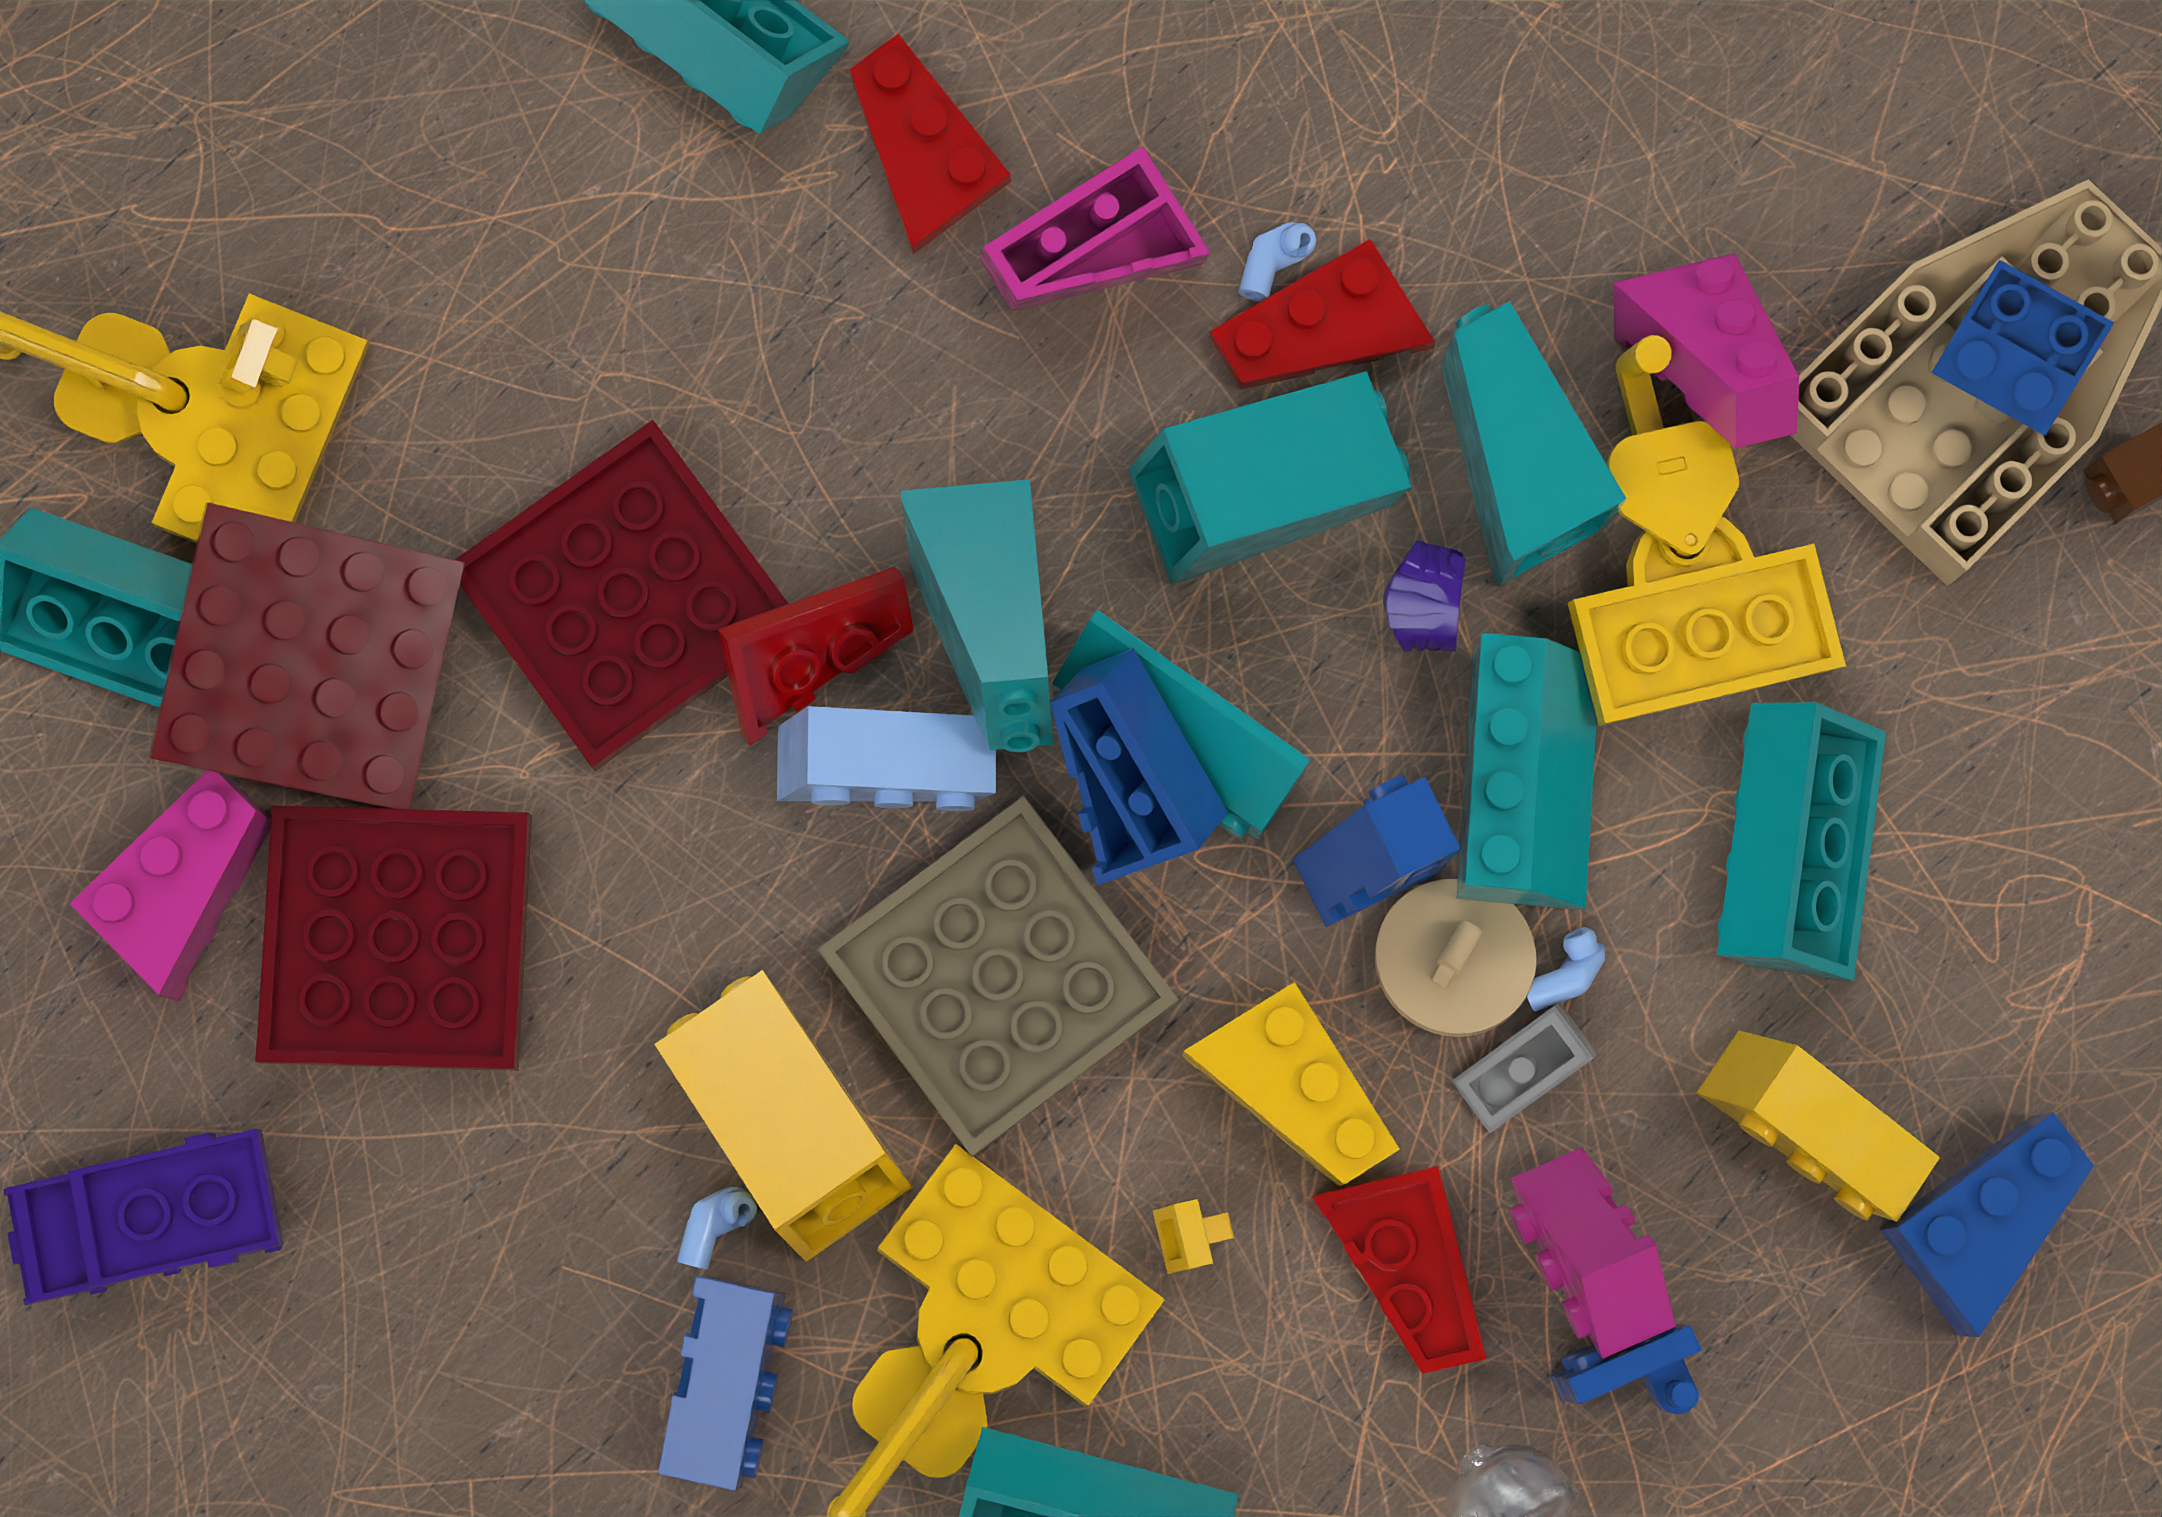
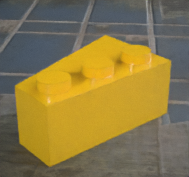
[1182,982,1400,1187]
[1696,1030,1940,1222]

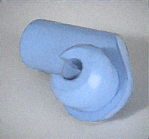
[1238,222,1317,302]
[677,1186,758,1270]

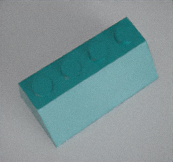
[584,0,850,134]
[0,508,192,707]
[1052,610,1310,840]
[1456,633,1597,910]
[1717,702,1886,981]
[959,1427,1239,1517]

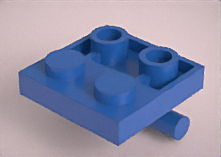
[1931,260,2115,436]
[1550,1324,1702,1414]

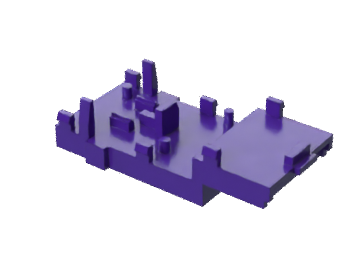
[4,1129,284,1305]

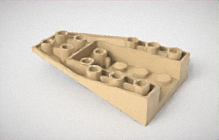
[1790,179,2162,587]

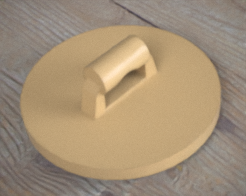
[1375,879,1536,1037]

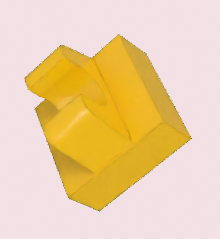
[219,318,298,393]
[1153,1199,1234,1274]

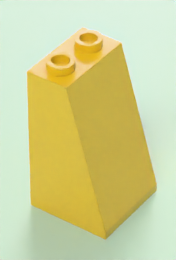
[654,970,913,1262]

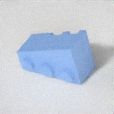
[777,706,996,811]

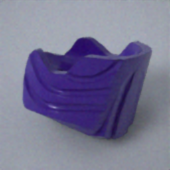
[1383,540,1466,652]

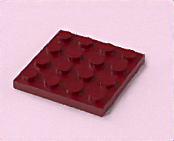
[455,420,789,771]
[148,502,464,809]
[255,805,532,1071]

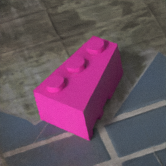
[979,146,1210,311]
[1613,253,1799,448]
[70,770,271,1001]
[1509,1147,1676,1359]

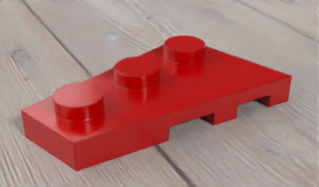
[849,33,1011,254]
[1209,239,1435,390]
[718,566,914,746]
[1312,1166,1487,1374]

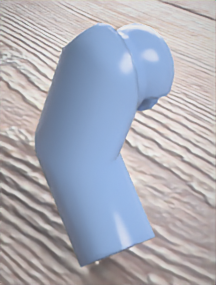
[1527,927,1605,1012]

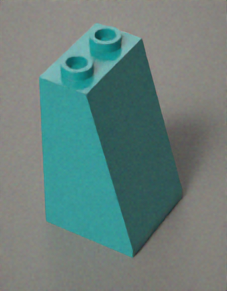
[1441,301,1627,587]
[1128,371,1412,585]
[901,479,1053,752]

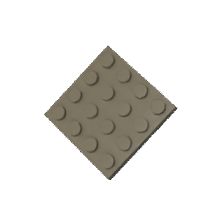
[817,796,1179,1157]

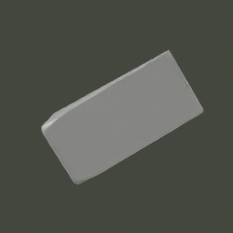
[1451,1003,1597,1133]

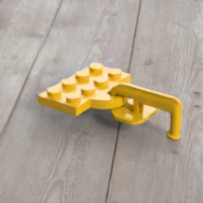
[0,293,369,543]
[1568,335,1846,726]
[827,1144,1165,1517]

